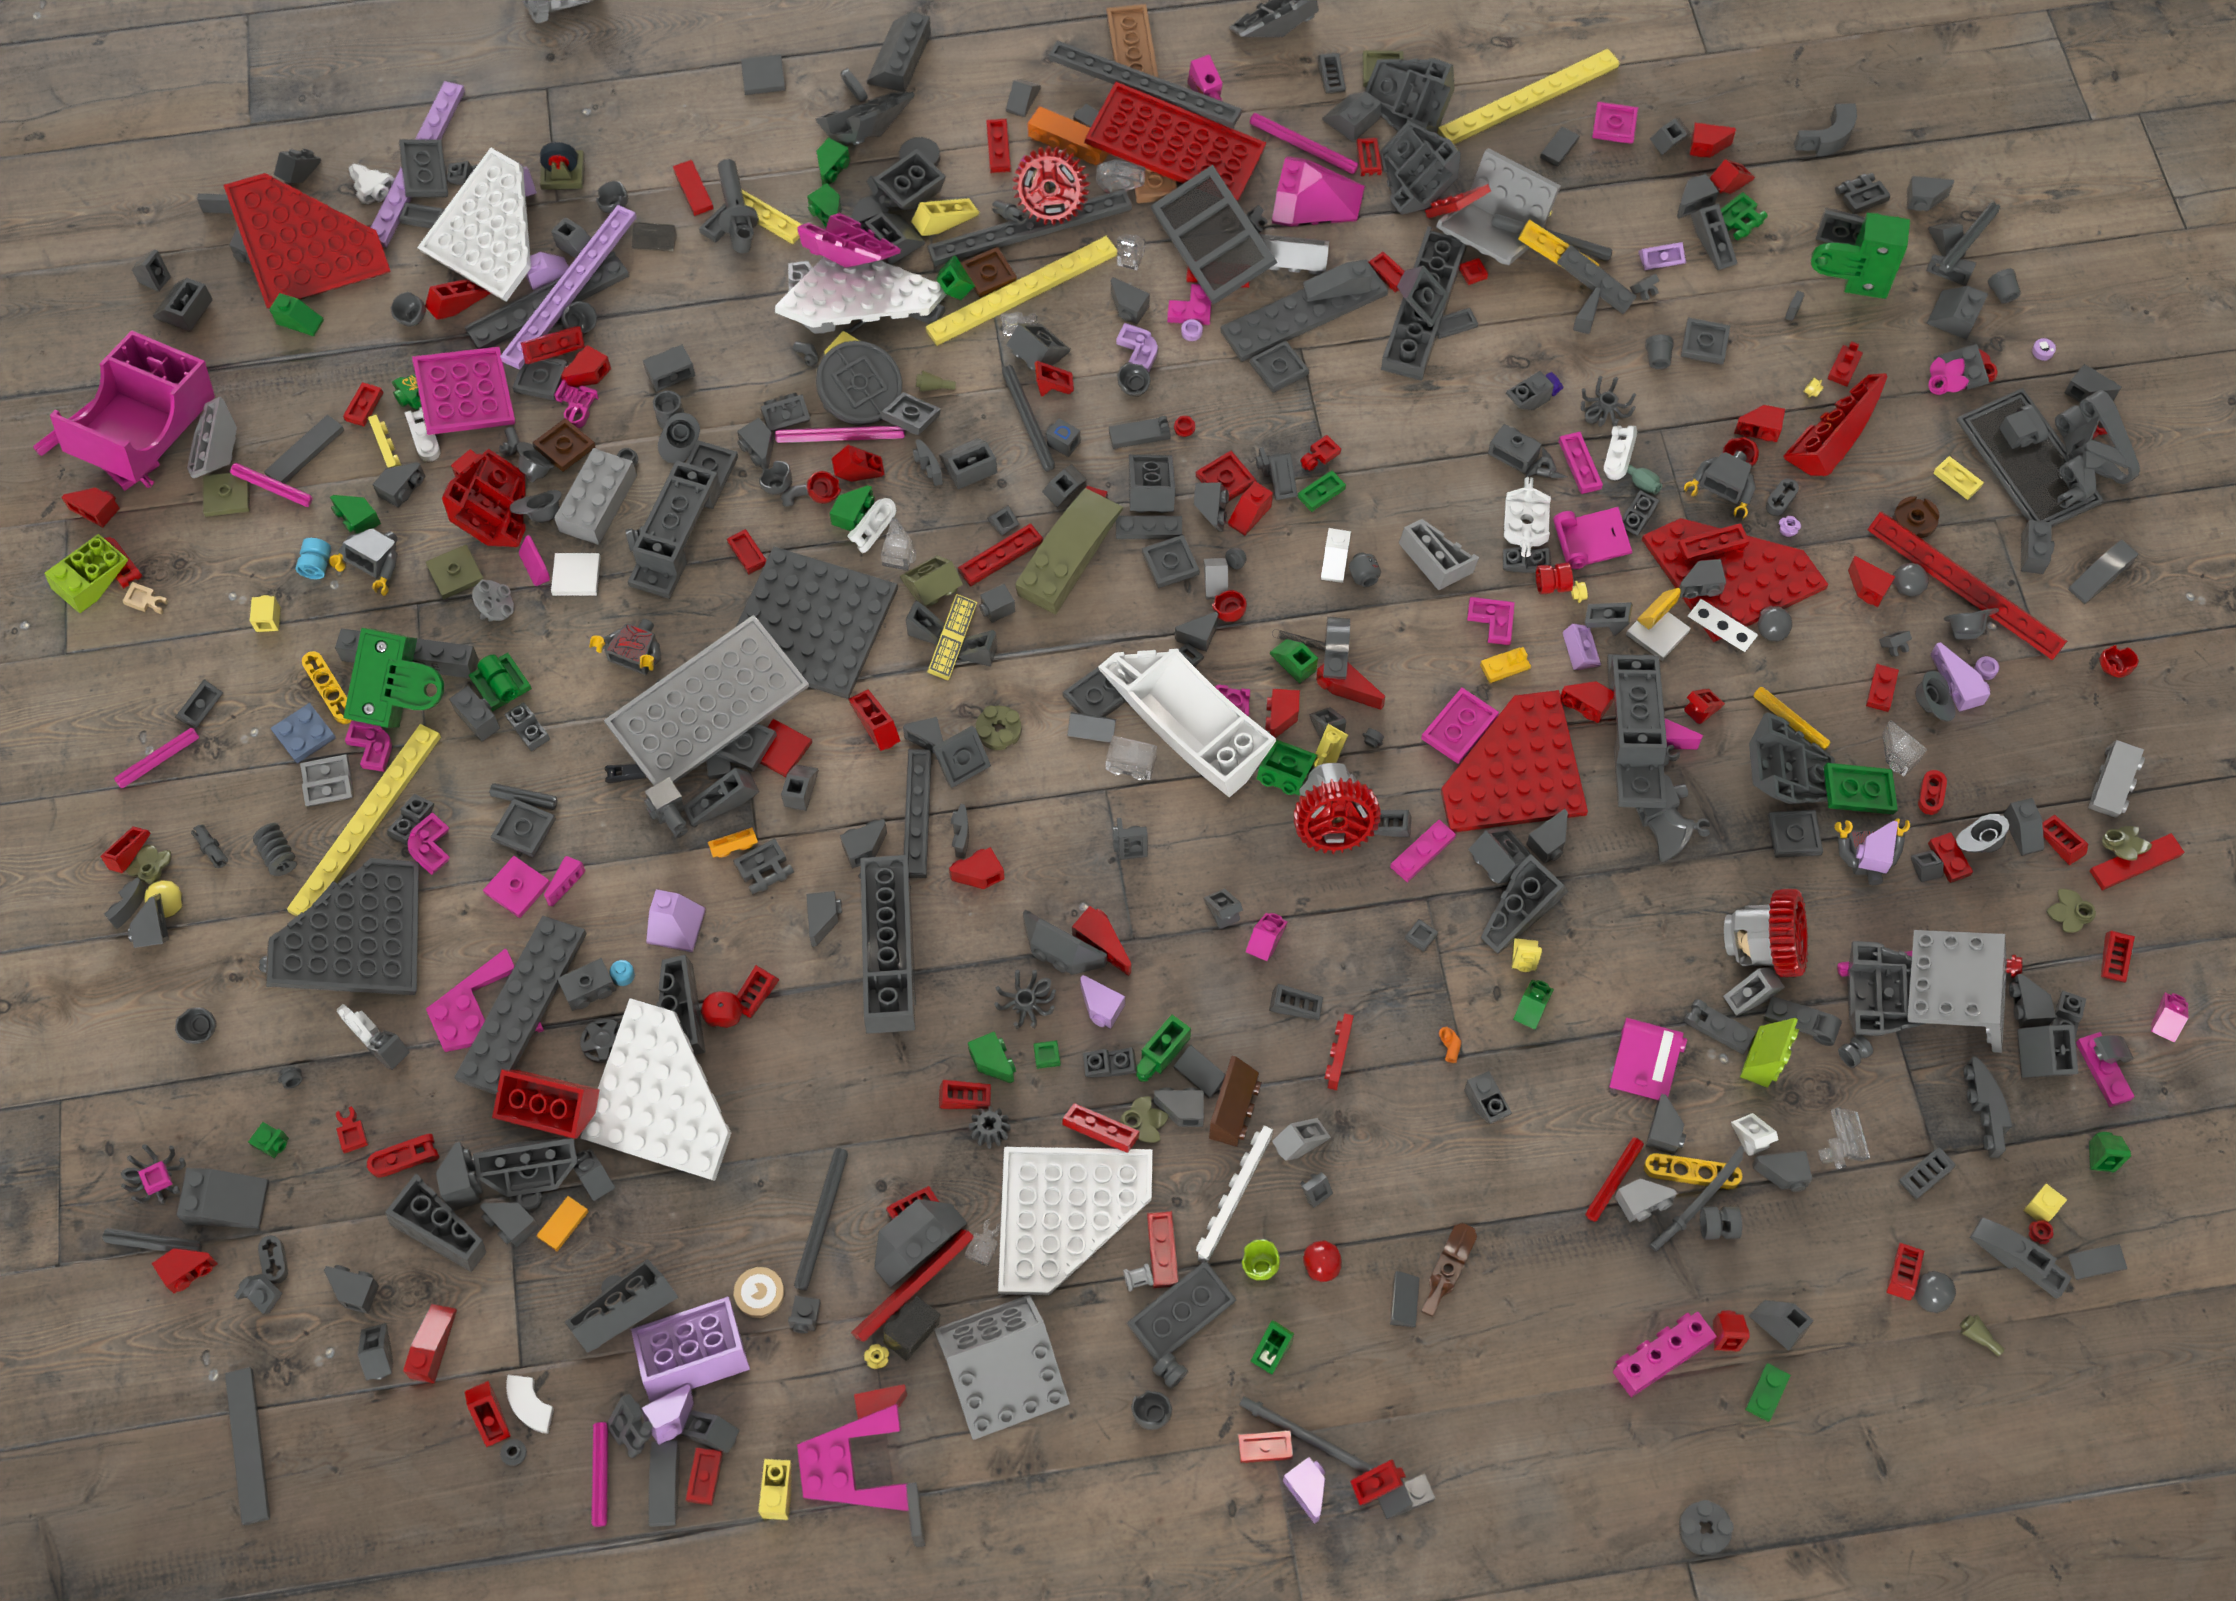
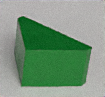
[1251,1320,1294,1375]

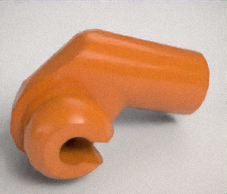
[1439,1027,1461,1063]

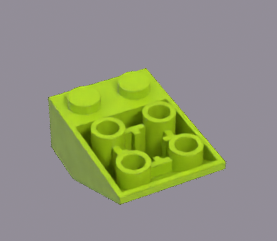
[44,534,128,613]
[1740,1018,1799,1088]

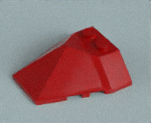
[442,449,526,547]

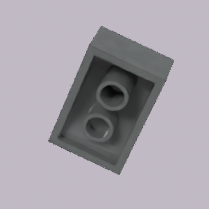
[873,149,946,209]
[1129,454,1175,513]
[177,1168,269,1228]

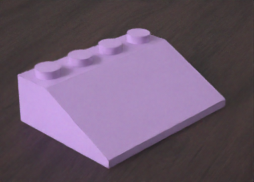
[631,1296,750,1403]

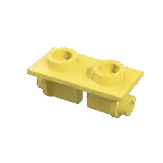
[1313,724,1348,768]

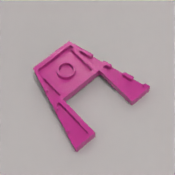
[426,949,544,1052]
[797,1404,909,1511]

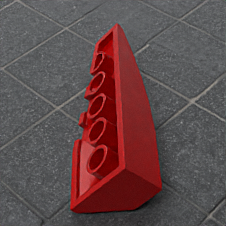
[1783,373,1888,476]

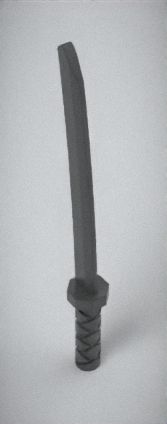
[1649,1146,1744,1252]

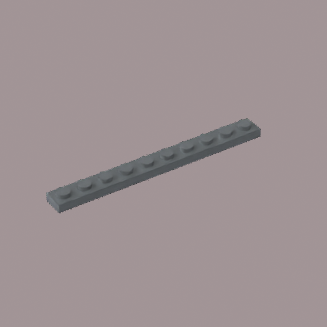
[1049,41,1242,128]
[927,189,1132,266]

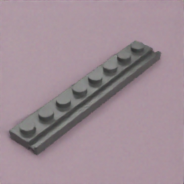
[464,251,629,349]

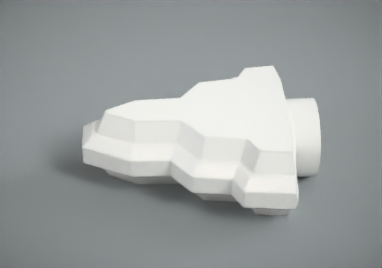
[348,163,395,204]

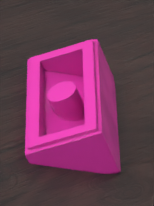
[519,535,550,586]

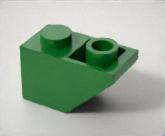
[816,137,850,186]
[807,183,842,228]
[936,255,975,300]
[830,485,875,531]
[330,495,381,534]
[1270,639,1318,684]
[1513,980,1554,1029]
[967,1031,1016,1083]

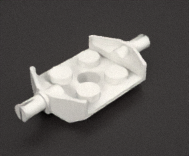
[1504,477,1551,557]

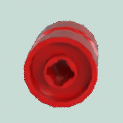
[1536,562,1573,595]

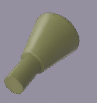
[916,370,956,392]
[1960,1315,2005,1356]

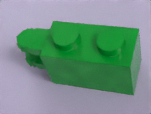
[1136,1014,1191,1082]

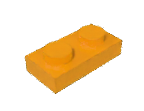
[708,828,758,858]

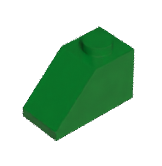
[269,293,324,336]
[2089,1132,2131,1172]

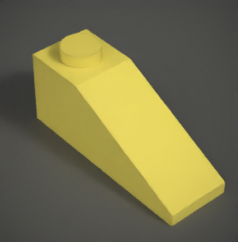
[911,198,980,236]

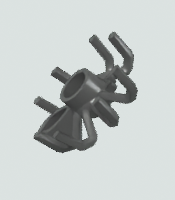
[1581,376,1636,427]
[994,969,1056,1029]
[120,1144,186,1204]

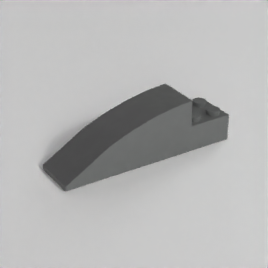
[860,855,916,1034]

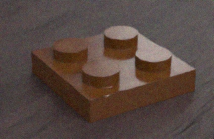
[961,247,1017,298]
[532,418,596,472]

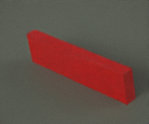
[958,523,1043,587]
[2090,833,2185,890]

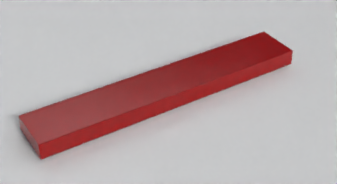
[851,1229,974,1342]

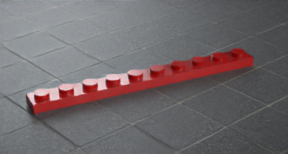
[1867,511,2068,660]

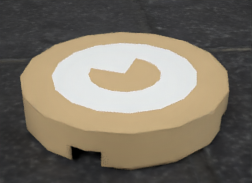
[733,1267,785,1318]

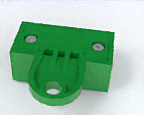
[1811,213,1910,299]
[343,628,444,728]

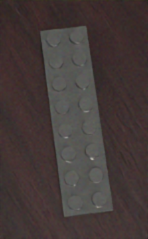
[1220,263,1388,362]
[455,915,587,1095]

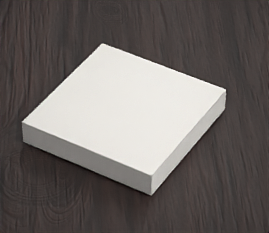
[551,553,601,596]
[1626,612,1691,661]

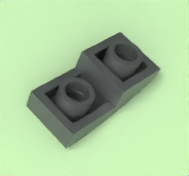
[446,161,477,185]
[913,439,943,486]
[1622,490,1660,537]
[1503,547,1551,573]
[504,702,550,751]
[387,794,434,845]
[951,804,969,859]
[104,878,147,929]
[2051,991,2086,1038]
[2094,1035,2134,1064]
[1083,1047,1137,1077]
[2068,1244,2128,1280]

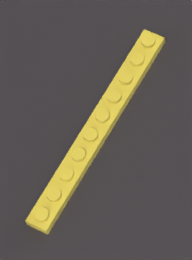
[1438,49,1619,144]
[926,236,1117,346]
[287,724,441,916]

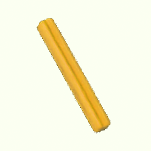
[1754,687,1831,750]

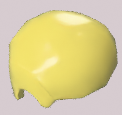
[144,880,182,918]

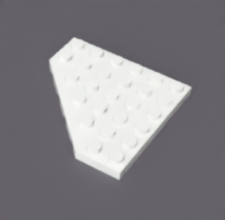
[417,148,531,302]
[775,257,947,328]
[581,999,731,1181]
[998,1147,1152,1295]

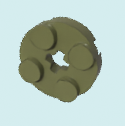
[976,705,1022,750]

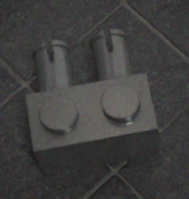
[644,777,688,838]

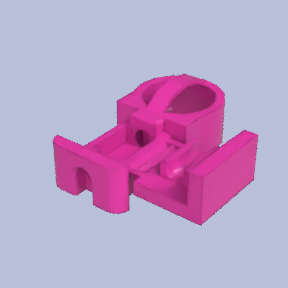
[554,380,599,428]

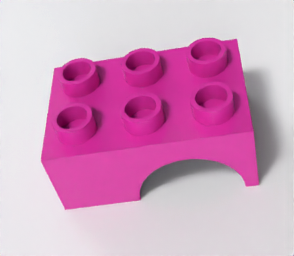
[50,330,215,483]

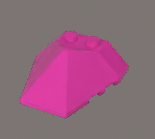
[1272,156,1365,227]
[797,213,901,268]

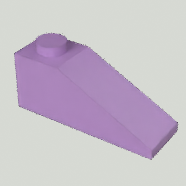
[1930,642,1990,712]

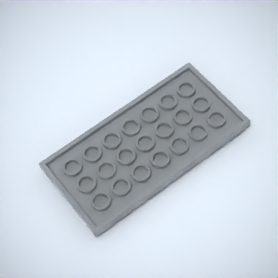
[604,615,809,786]

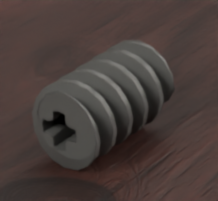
[253,823,297,876]

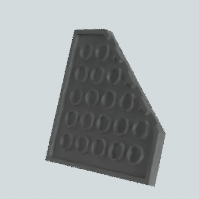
[266,858,419,995]

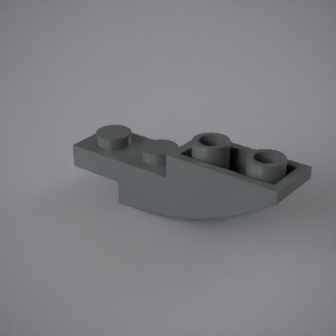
[1963,1057,2012,1158]
[1969,1218,2072,1299]

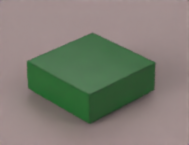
[1033,1040,1061,1069]

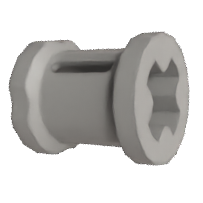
[1123,1263,1153,1292]

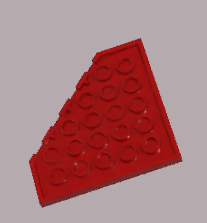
[223,173,391,309]
[1642,518,1829,642]
[1441,690,1588,833]

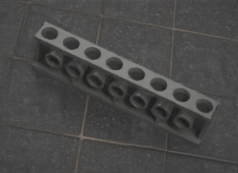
[1381,227,1467,381]

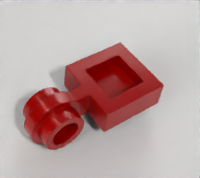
[1300,435,1341,471]

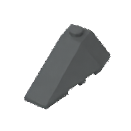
[1481,854,1569,954]

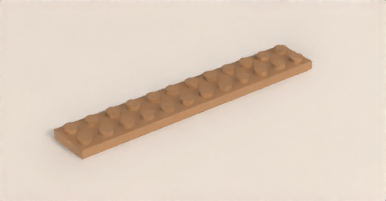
[1107,4,1177,203]

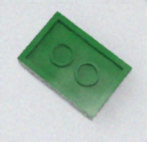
[1823,763,1898,815]

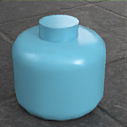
[609,960,635,986]

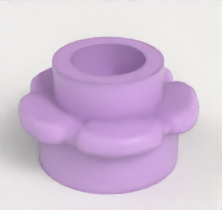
[1779,516,1801,537]

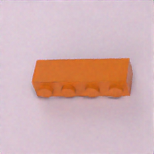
[1028,106,1109,167]

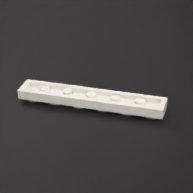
[1196,1126,1273,1263]

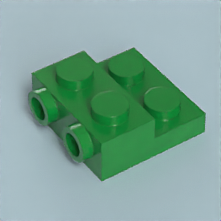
[1257,739,1318,796]

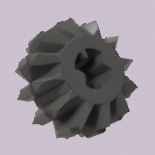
[969,1106,1011,1149]

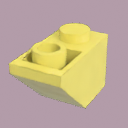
[759,1459,791,1520]

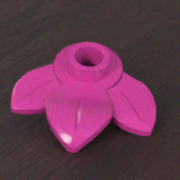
[1928,357,1969,395]

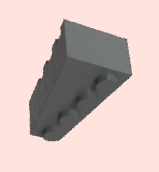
[656,955,706,1055]
[385,1173,486,1272]
[565,1259,679,1353]

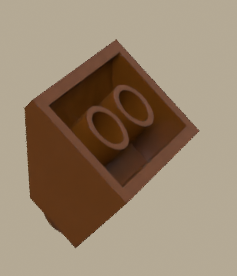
[1209,1056,1262,1147]

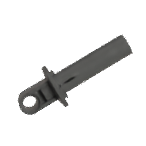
[717,159,758,253]

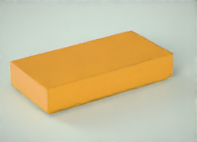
[536,1196,589,1252]

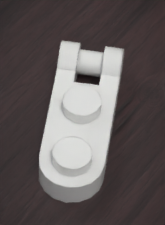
[405,407,441,462]
[1604,426,1637,480]
[847,498,896,553]

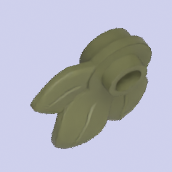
[2102,826,2152,860]
[126,844,171,884]
[2046,889,2096,933]
[1120,1096,1169,1143]

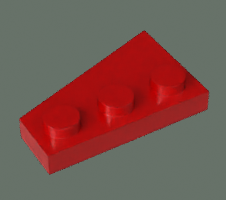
[1425,184,1491,218]

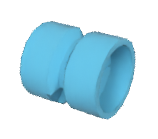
[295,538,332,579]

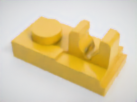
[1480,647,1531,683]

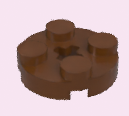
[1892,496,1940,538]

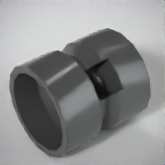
[653,390,684,429]
[1700,1206,1742,1240]

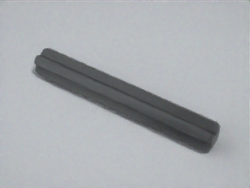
[102,1228,202,1252]

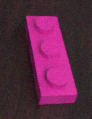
[1559,432,1603,494]
[1390,820,1456,882]
[2076,1032,2135,1107]

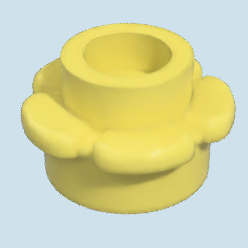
[1804,378,1823,398]
[1571,581,1588,603]
[864,1344,889,1369]

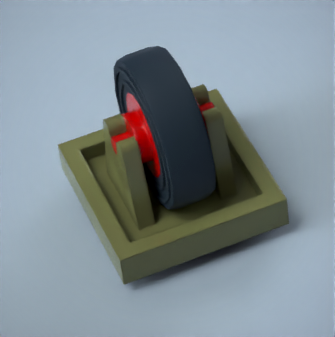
[540,142,584,190]

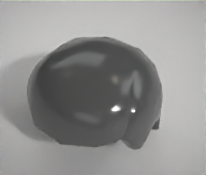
[596,181,628,213]
[391,292,426,327]
[561,301,597,334]
[1117,362,1151,396]
[759,461,792,495]
[1892,563,1929,597]
[1757,606,1793,642]
[175,1008,216,1044]
[1914,1271,1956,1313]
[1131,1390,1172,1430]

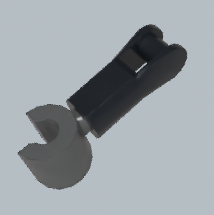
[605,763,647,783]

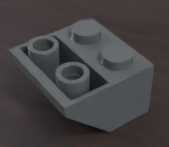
[865,212,925,265]
[153,278,213,332]
[939,438,997,490]
[2017,1025,2078,1078]
[436,1142,483,1211]

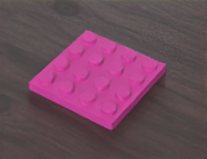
[412,347,515,435]

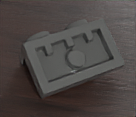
[760,393,810,432]
[1113,818,1148,860]

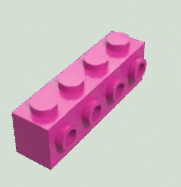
[1613,1311,1717,1398]

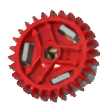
[1293,763,1381,854]
[1724,889,1809,978]

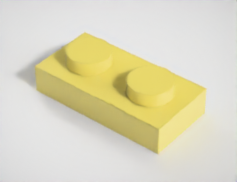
[1933,456,1984,500]

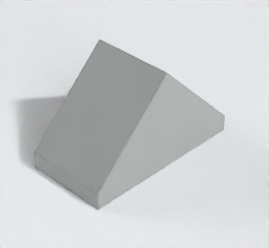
[1204,558,1228,599]

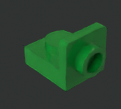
[248,1122,289,1159]

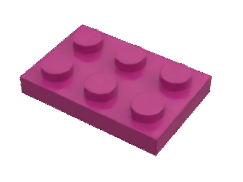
[1421,687,1499,764]

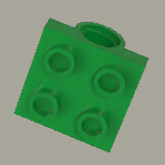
[468,652,532,712]

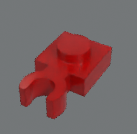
[336,1106,368,1154]

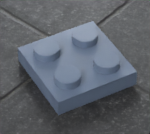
[270,703,336,763]

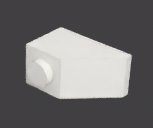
[1321,528,1351,583]

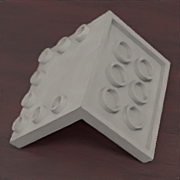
[1436,148,1561,266]
[1908,930,2007,1053]
[934,1295,1070,1440]

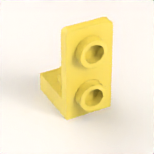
[1512,938,1542,972]

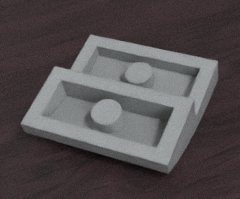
[300,754,353,807]

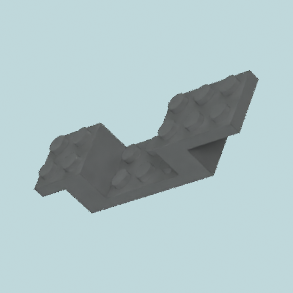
[628,440,738,599]
[1607,654,1667,808]

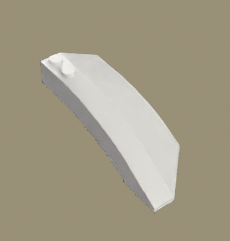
[1098,649,1276,797]

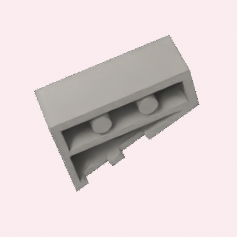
[1399,519,1479,591]
[2088,740,2145,818]

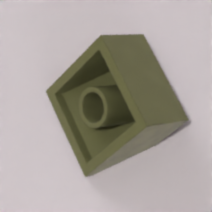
[900,555,963,606]

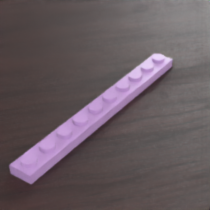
[371,81,465,248]
[500,205,636,370]

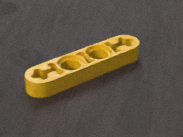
[302,651,353,724]
[1644,1153,1743,1189]

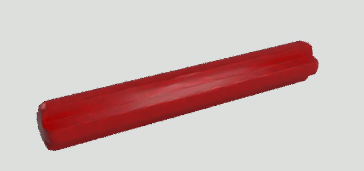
[1585,1137,1644,1222]

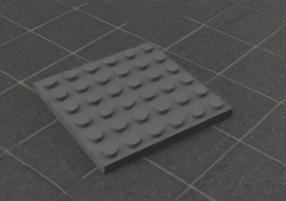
[736,546,898,699]

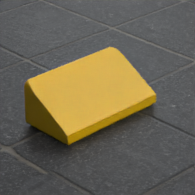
[1637,588,1681,629]

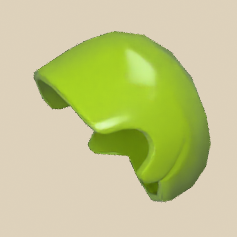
[1242,1239,1280,1281]

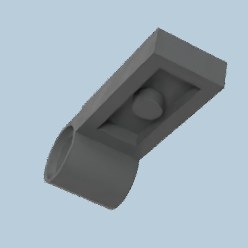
[1764,996,1842,1046]

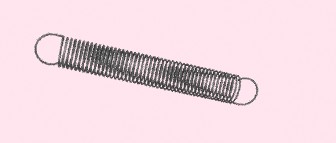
[1272,629,1326,650]

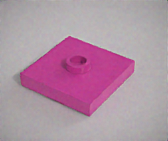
[1592,102,1638,144]
[483,856,550,918]

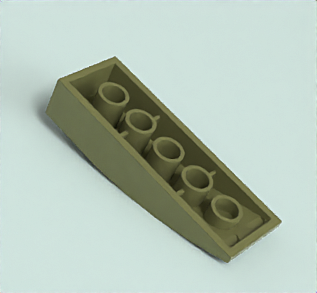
[1015,488,1123,615]

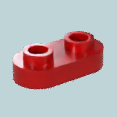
[1918,770,1947,815]

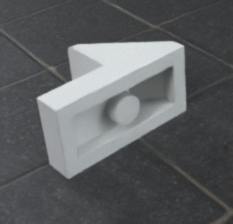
[1731,1113,1778,1156]

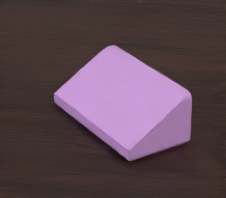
[1639,242,1686,270]
[1563,624,1601,670]

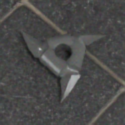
[1525,447,1567,478]

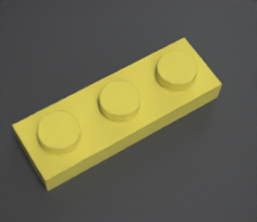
[368,415,401,468]

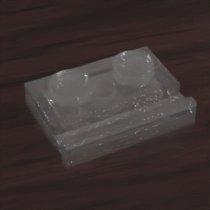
[1830,1107,1870,1162]

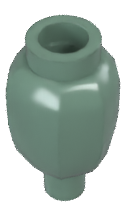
[1627,465,1663,495]

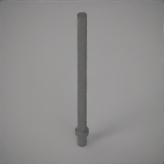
[1239,1396,1375,1473]

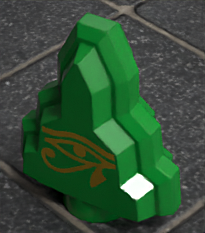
[392,374,421,411]

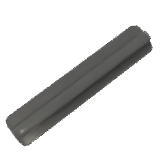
[489,783,558,809]

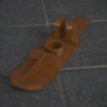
[1421,1223,1477,1317]

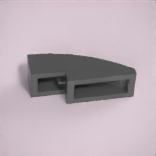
[2068,539,2138,604]
[649,1440,680,1527]

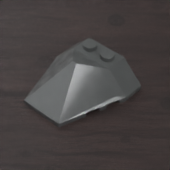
[1229,0,1319,37]
[1365,58,1455,133]
[816,92,915,145]
[1380,121,1461,214]
[1749,712,1835,804]
[1848,941,1927,1036]

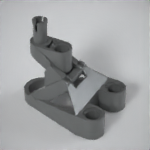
[2055,390,2140,508]

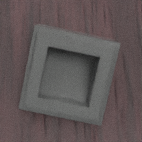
[987,505,1020,536]
[1911,851,1944,882]

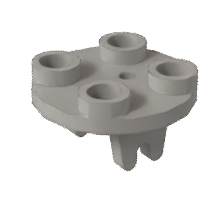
[472,580,514,622]

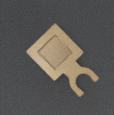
[123,582,168,614]

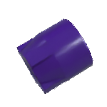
[1545,372,1564,396]

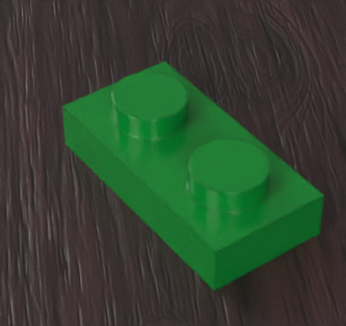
[1298,470,1346,512]
[1745,1363,1791,1422]

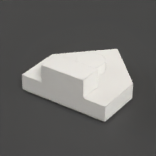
[337,1004,379,1047]

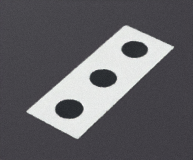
[1688,599,1758,652]

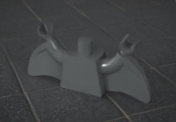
[1636,745,1710,862]

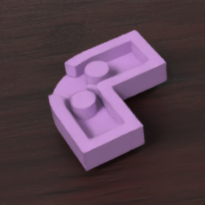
[1116,323,1158,372]

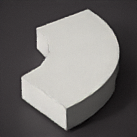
[506,1375,554,1434]

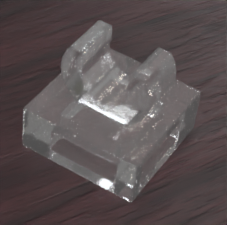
[1818,1137,1847,1169]

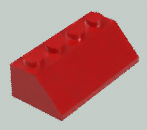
[492,1070,600,1139]

